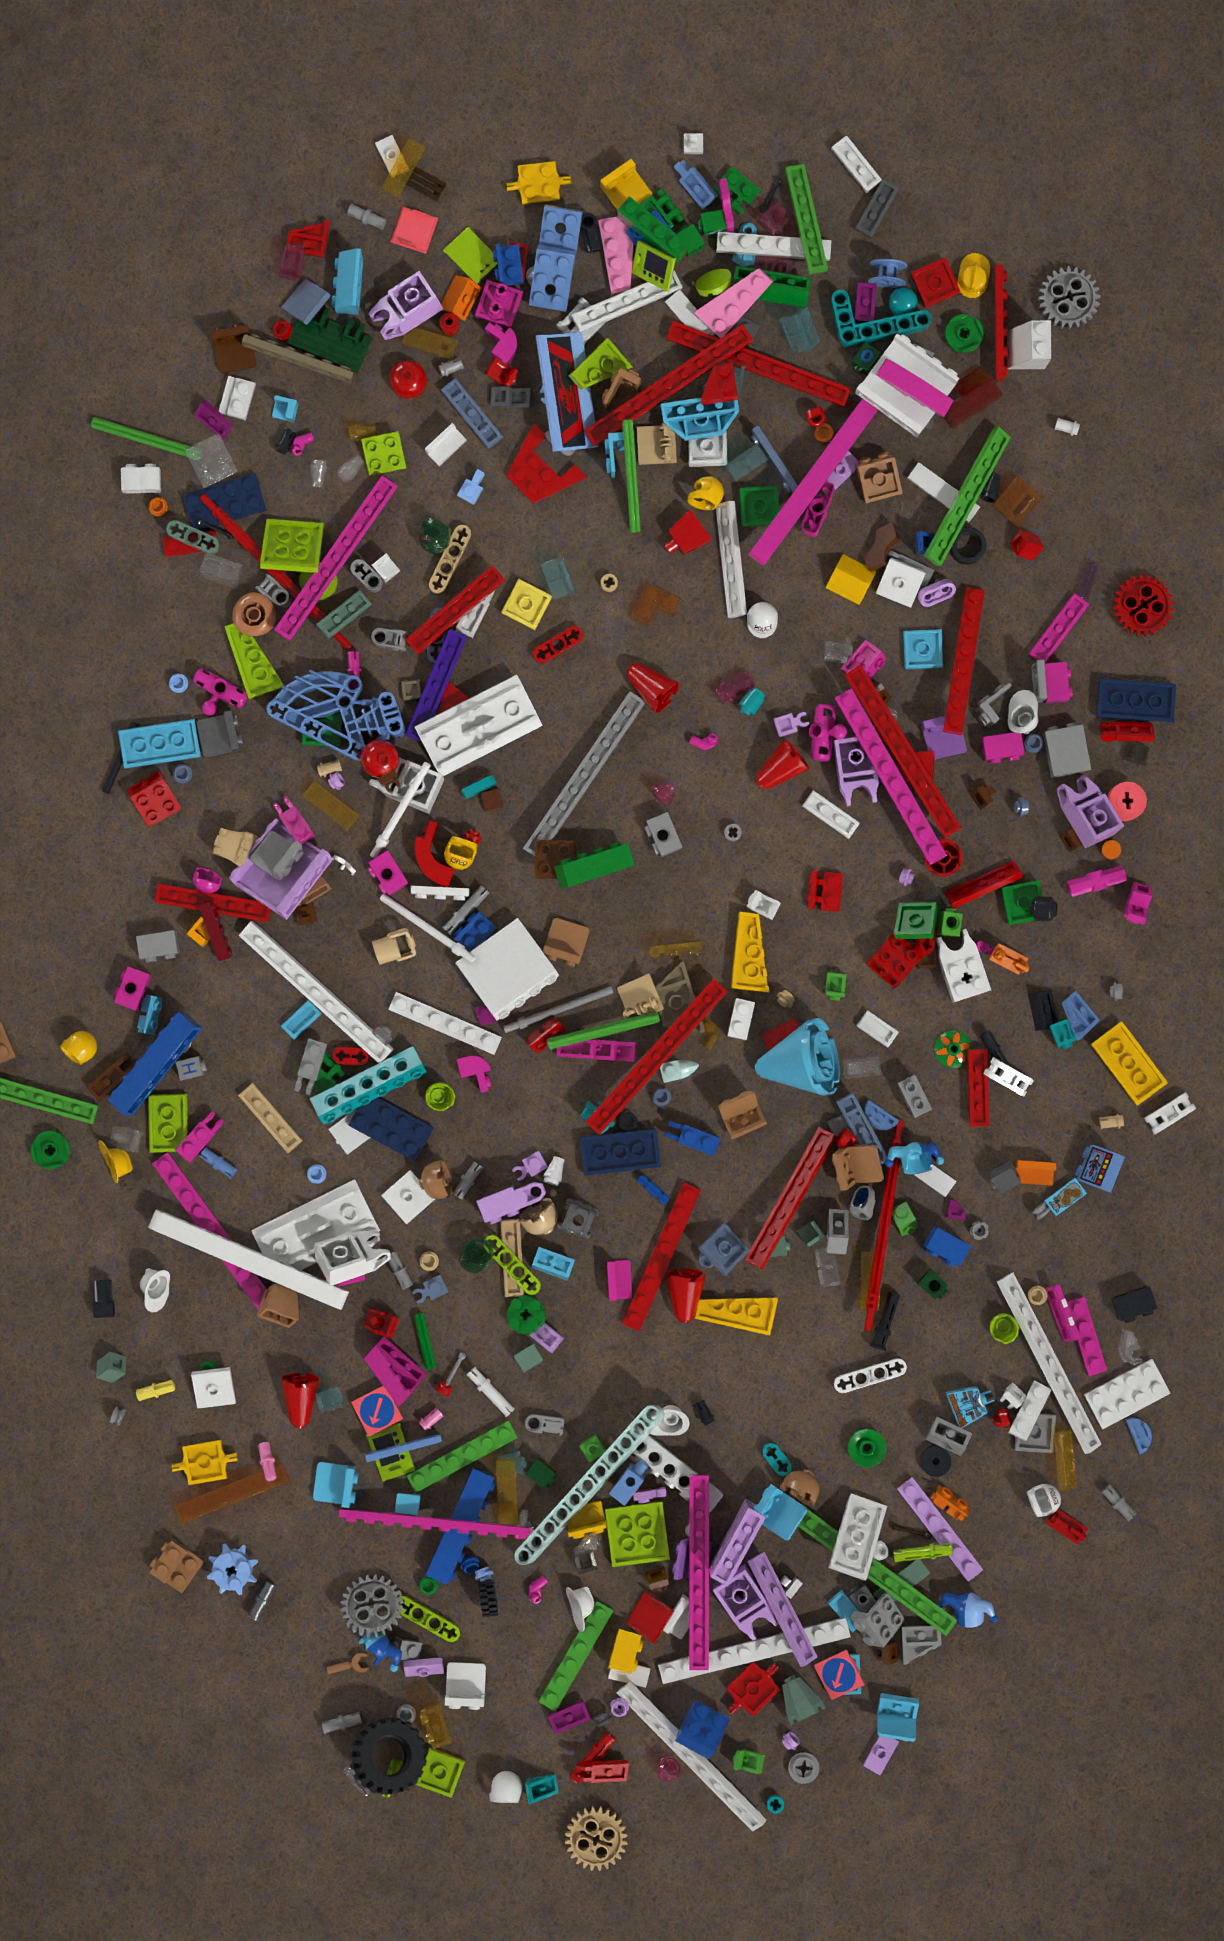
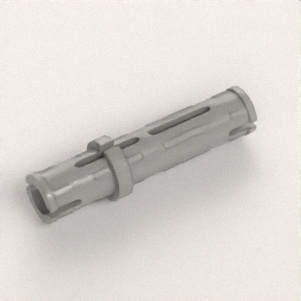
[442,885,490,935]

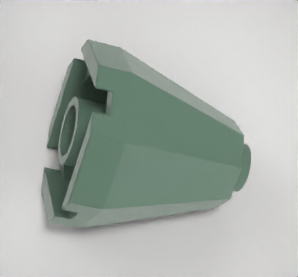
[782,1675,826,1726]

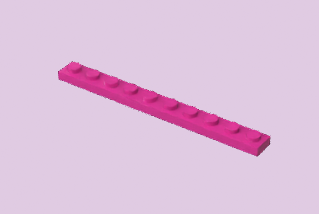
[274,476,398,642]
[834,688,947,865]
[152,1152,267,1310]
[689,1475,709,1670]
[339,1508,532,1539]

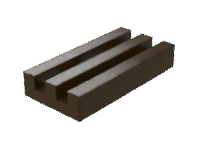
[403,165,446,202]

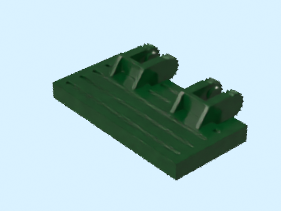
[287,308,373,374]

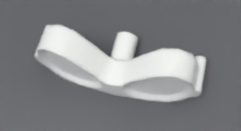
[333,855,356,876]

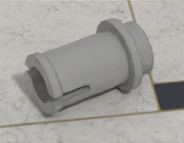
[438,357,464,377]

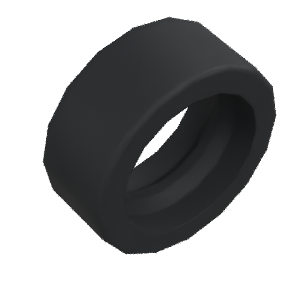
[950,527,987,565]

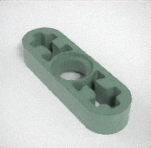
[166,520,220,555]

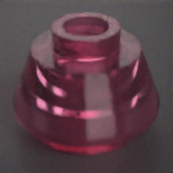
[651,781,676,806]
[656,1756,682,1783]

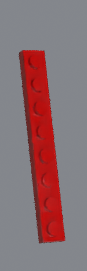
[943,587,985,735]
[745,1127,837,1270]
[622,1182,701,1331]

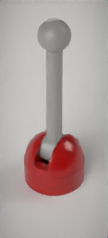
[435,1352,466,1397]

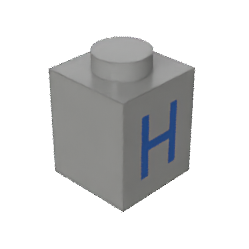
[176,1056,207,1081]

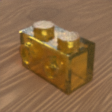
[419,1701,453,1749]

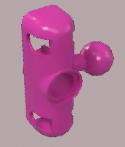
[801,482,835,537]
[193,668,248,716]
[809,704,847,762]

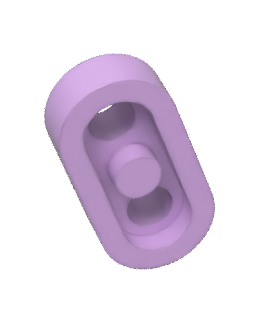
[918,579,956,607]

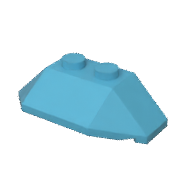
[661,398,739,441]

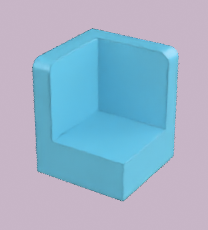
[272,395,299,422]
[395,1493,421,1515]

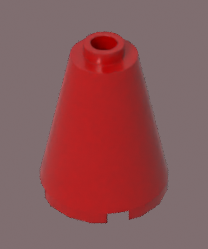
[627,663,680,713]
[755,739,810,790]
[667,1268,706,1323]
[281,1372,320,1428]

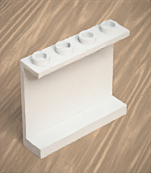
[855,334,959,437]
[456,918,560,1020]

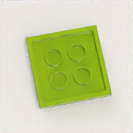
[260,519,324,573]
[605,1501,670,1567]

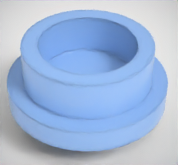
[169,674,188,693]
[307,1164,327,1184]
[475,1567,494,1582]

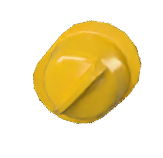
[957,253,990,298]
[98,1140,133,1183]

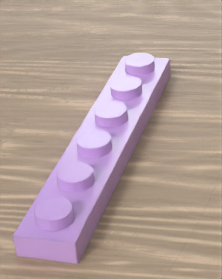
[897,1477,983,1582]
[747,1552,817,1667]

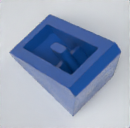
[915,531,935,555]

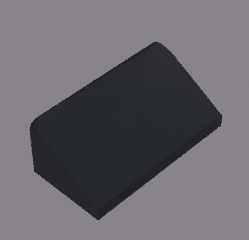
[1028,989,1058,1031]

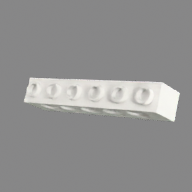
[624,1421,723,1513]

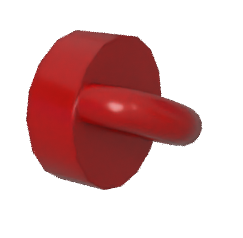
[804,406,826,427]
[836,1128,857,1147]
[992,1408,1012,1428]

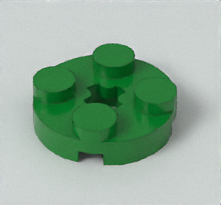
[945,314,984,354]
[31,1131,71,1170]
[507,1296,546,1335]

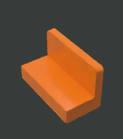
[441,275,482,321]
[1015,1160,1056,1185]

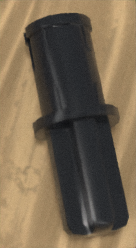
[980,1030,1007,1064]

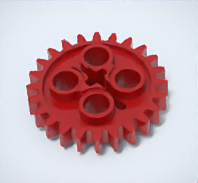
[1112,574,1175,637]

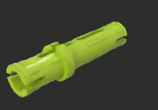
[894,1543,953,1562]

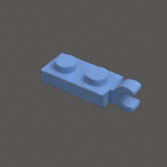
[674,160,718,209]

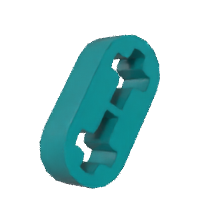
[461,775,497,799]
[762,1442,792,1476]

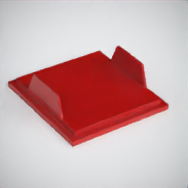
[625,1590,674,1645]

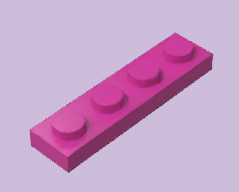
[1067,1296,1107,1376]

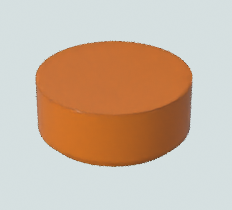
[814,423,834,443]
[1101,840,1121,860]

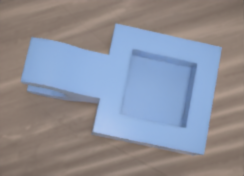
[457,469,485,505]

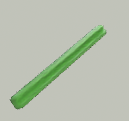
[91,417,201,460]
[622,419,641,533]
[547,1011,660,1050]

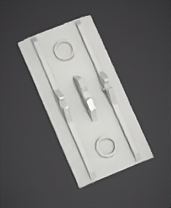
[414,674,542,776]
[251,1179,380,1270]

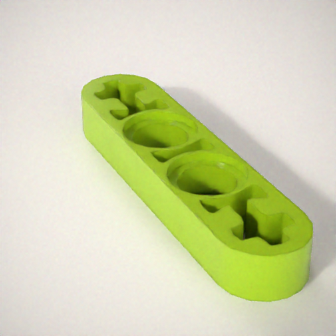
[484,1235,541,1295]
[399,1594,460,1642]

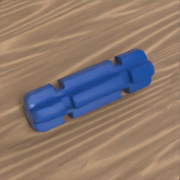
[637,1174,670,1205]

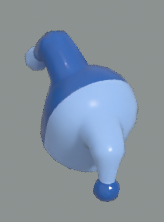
[938,1592,998,1628]

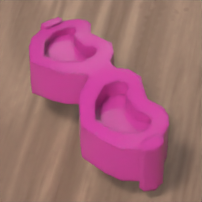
[975,940,995,956]

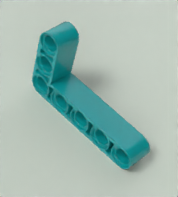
[831,290,932,348]

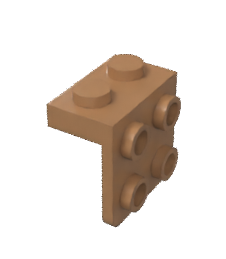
[602,368,641,411]
[543,918,589,967]
[718,1091,767,1140]
[832,1145,884,1190]

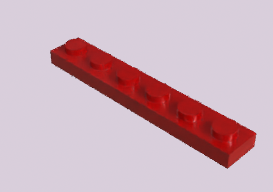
[995,264,1008,382]
[405,565,505,655]
[155,884,271,923]

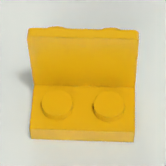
[600,159,652,210]
[564,1500,607,1539]

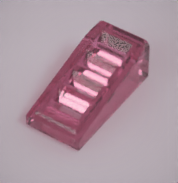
[753,255,795,275]

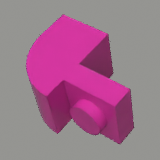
[485,322,518,365]
[1124,882,1152,925]
[457,1056,492,1093]

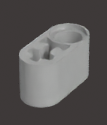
[351,559,383,593]

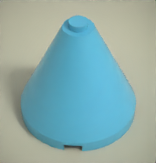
[755,1018,840,1096]

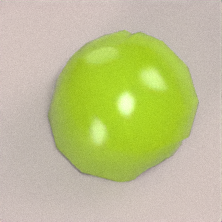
[425,1082,455,1111]
[990,1313,1019,1344]

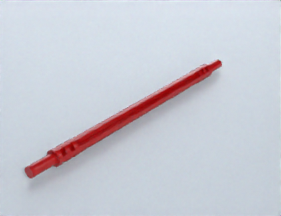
[200,494,352,650]
[864,1120,904,1331]

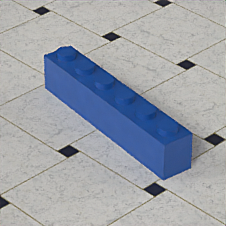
[108,1012,202,1116]
[426,1467,496,1585]

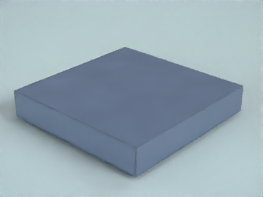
[281,278,330,325]
[698,1223,750,1276]

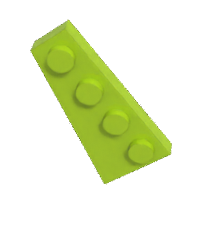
[224,623,284,700]

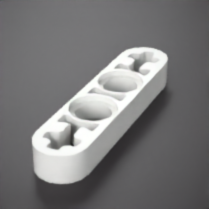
[834,1358,907,1393]

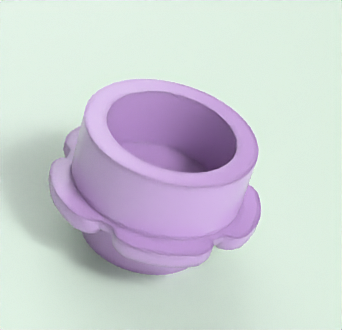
[328,772,345,790]
[899,868,914,886]
[610,1698,629,1717]
[782,1731,800,1750]

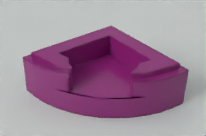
[946,1199,966,1221]

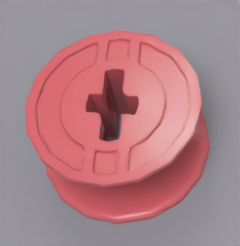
[1107,782,1147,821]

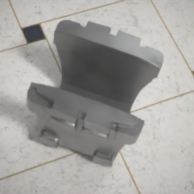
[557,1199,599,1239]

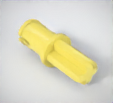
[136,1380,175,1401]

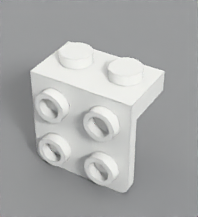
[445,1662,486,1710]

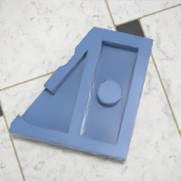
[1062,991,1100,1041]

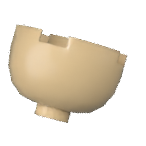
[519,1198,558,1235]

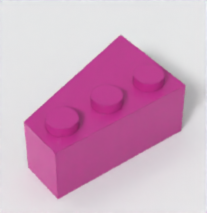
[364,1337,427,1407]

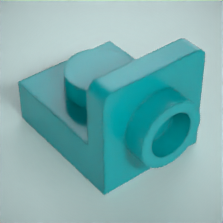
[1049,1019,1076,1050]

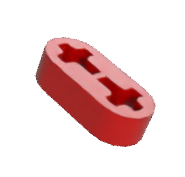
[915,924,937,956]
[333,1047,370,1066]

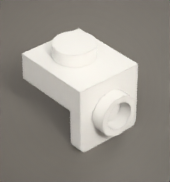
[747,890,781,920]

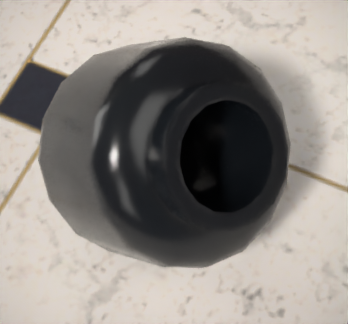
[1029,896,1058,921]

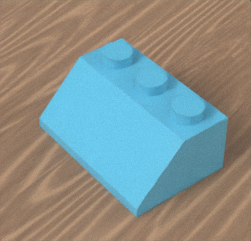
[332,248,363,315]

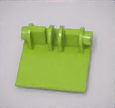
[361,431,406,476]

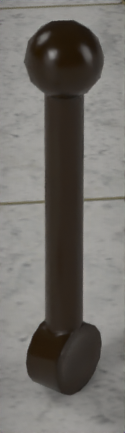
[892,1525,932,1539]

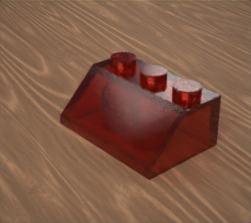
[944,367,1003,429]

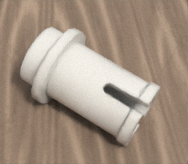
[1054,418,1080,436]

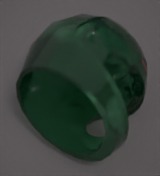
[419,518,451,554]
[459,1238,494,1273]

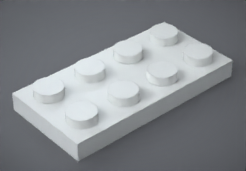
[1083,1359,1171,1429]
[828,1493,887,1581]

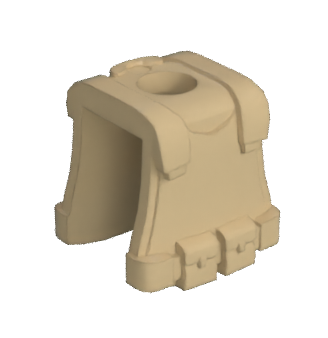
[212,828,258,867]

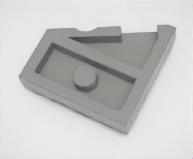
[901,1625,941,1665]

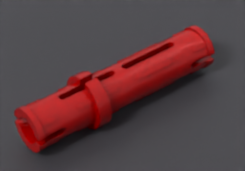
[569,1732,616,1784]

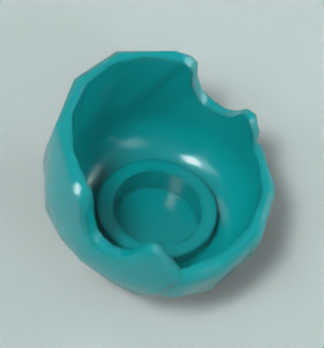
[889,287,918,316]

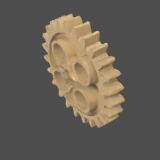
[565,1805,628,1871]

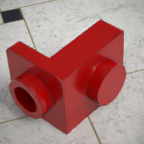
[485,358,518,387]

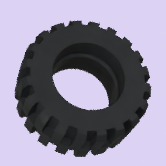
[349,1718,427,1795]

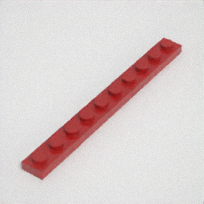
[666,321,851,408]
[584,324,753,447]
[845,664,962,838]
[585,979,728,1135]

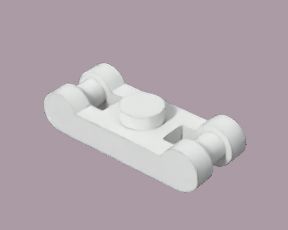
[983,1057,1034,1097]
[1144,1092,1196,1135]

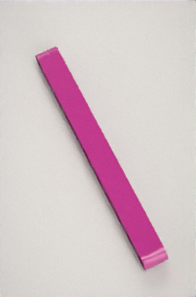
[748,399,878,566]

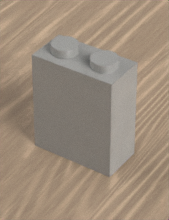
[1043,722,1091,778]

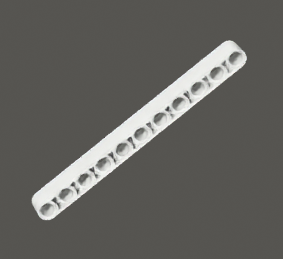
[148,1209,349,1310]

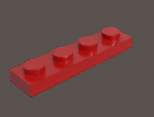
[945,860,1023,909]
[967,1049,990,1127]

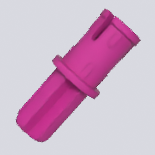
[347,651,362,690]

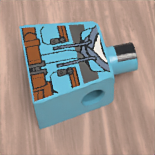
[945,1386,995,1428]

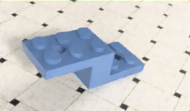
[529,205,583,312]

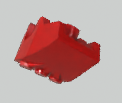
[364,1309,399,1338]

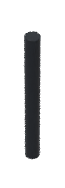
[102,721,138,794]

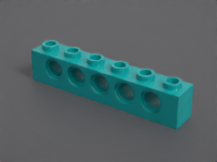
[310,1046,426,1125]

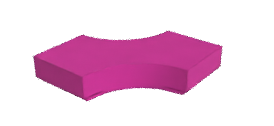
[719,178,734,233]

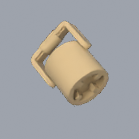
[372,928,416,965]

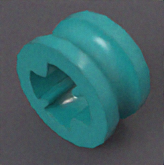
[767,1794,784,1814]

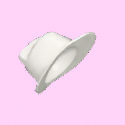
[1008,690,1038,734]
[140,1268,170,1312]
[643,1405,690,1436]
[566,1587,594,1632]

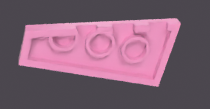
[598,217,634,296]
[694,268,773,338]

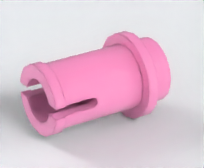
[419,1407,444,1431]

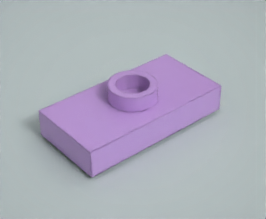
[826,451,859,490]
[530,1323,564,1353]
[403,1658,444,1677]
[863,1736,899,1775]

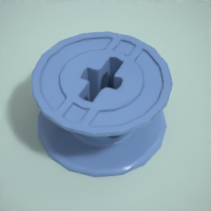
[868,259,908,288]

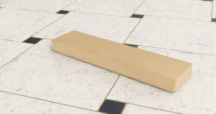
[238,1083,303,1153]
[501,1219,524,1297]

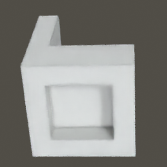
[372,553,400,583]

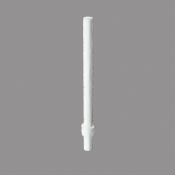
[370,762,431,859]
[380,894,476,963]

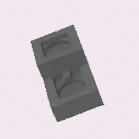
[491,387,532,409]

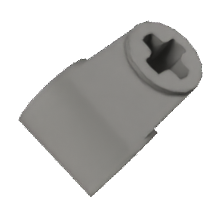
[255,573,292,609]
[371,628,409,652]

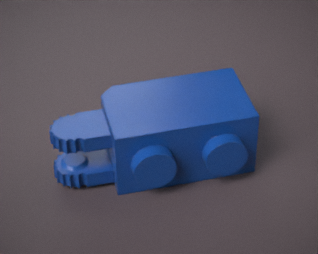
[664,1121,721,1156]

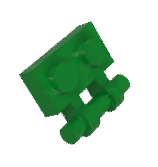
[713,166,761,215]
[640,189,685,229]
[296,1051,346,1093]

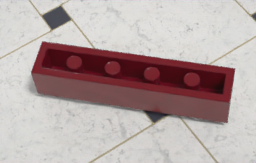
[199,900,232,961]

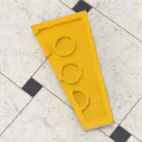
[731,912,769,992]
[695,1297,778,1336]

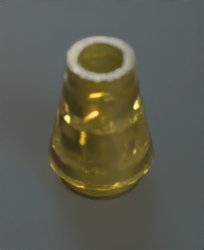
[348,423,376,442]

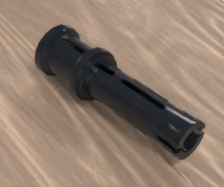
[870,1292,901,1351]

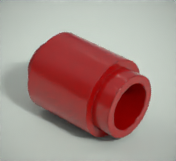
[440,313,460,336]

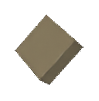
[401,679,422,701]

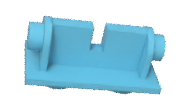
[137,995,162,1035]

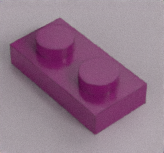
[854,283,877,323]
[194,400,234,440]
[548,1700,591,1734]

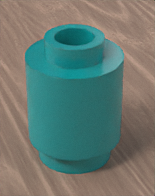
[738,687,766,716]

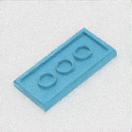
[118,719,201,769]

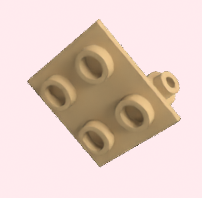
[637,423,677,465]
[617,974,664,1019]

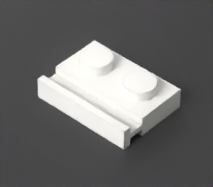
[219,376,256,421]

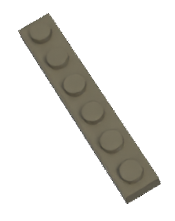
[242,334,353,384]

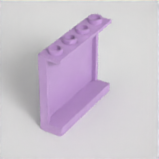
[229,818,333,920]
[709,1498,766,1587]

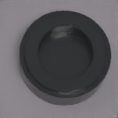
[619,1112,638,1132]

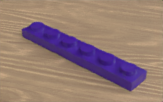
[405,629,467,742]

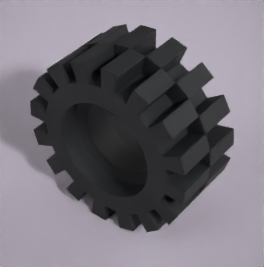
[478,1580,498,1617]

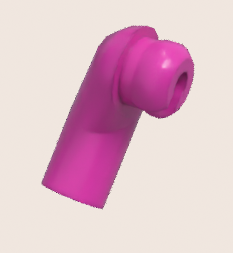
[291,432,314,456]
[689,733,718,750]
[528,1574,548,1604]

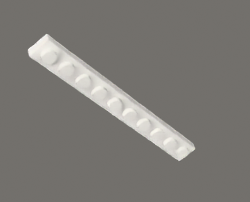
[239,921,394,1063]
[997,1273,1102,1454]
[658,1617,851,1684]
[617,1681,766,1831]

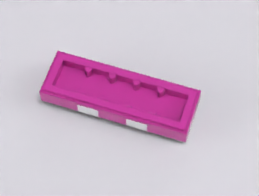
[1045,1284,1080,1343]

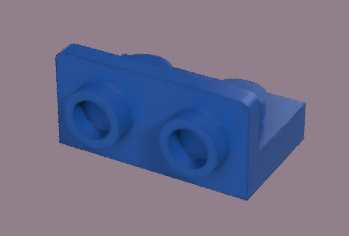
[493,244,524,286]
[454,911,497,952]

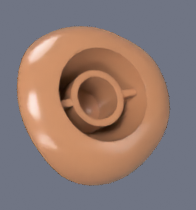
[232,592,276,636]

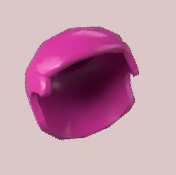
[193,867,222,893]

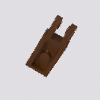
[86,1053,135,1102]

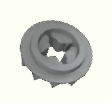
[788,1752,819,1784]

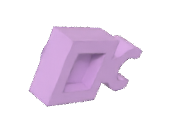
[773,712,809,738]
[512,1151,548,1181]
[633,1487,667,1503]

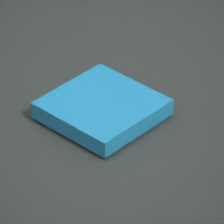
[903,629,943,670]

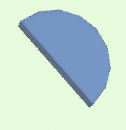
[864,1099,898,1130]
[1125,1417,1152,1455]

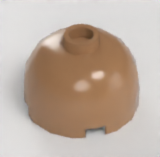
[419,1160,453,1199]
[780,1469,820,1506]

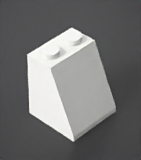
[1007,320,1051,369]

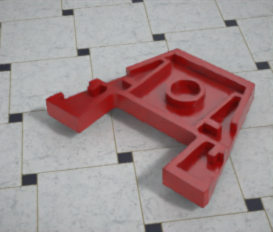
[506,424,587,504]

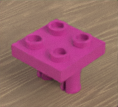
[475,280,523,329]

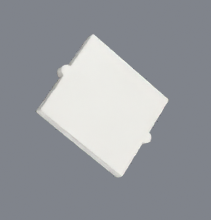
[329,1109,370,1155]

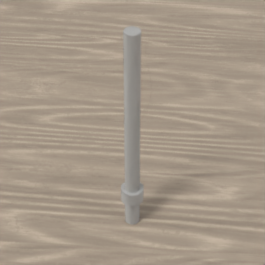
[503,986,613,1033]

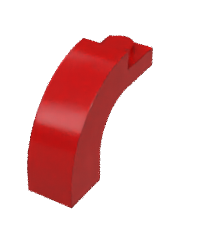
[415,821,455,887]

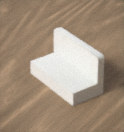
[425,423,467,466]
[663,1595,689,1639]

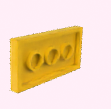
[1090,1021,1168,1106]

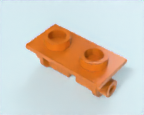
[989,943,1030,975]
[930,1485,970,1521]

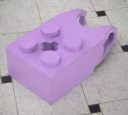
[369,271,443,340]
[833,737,879,807]
[1057,775,1124,848]
[477,1182,546,1225]
[713,1564,779,1640]

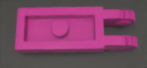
[272,796,315,844]
[175,1111,224,1163]

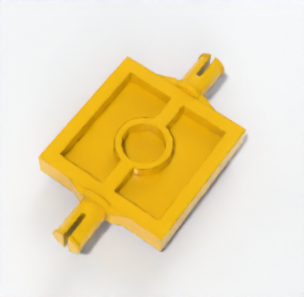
[506,161,571,205]
[171,1440,238,1485]

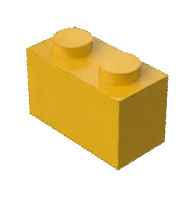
[608,1629,644,1675]

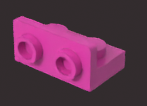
[841,639,886,679]

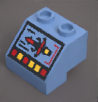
[1075,1144,1125,1193]

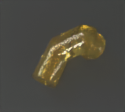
[703,1021,720,1051]

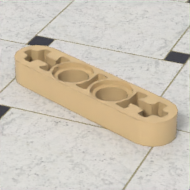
[429,525,471,594]

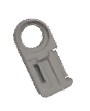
[525,1414,564,1436]

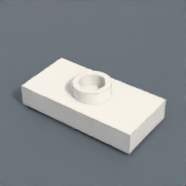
[375,135,409,178]

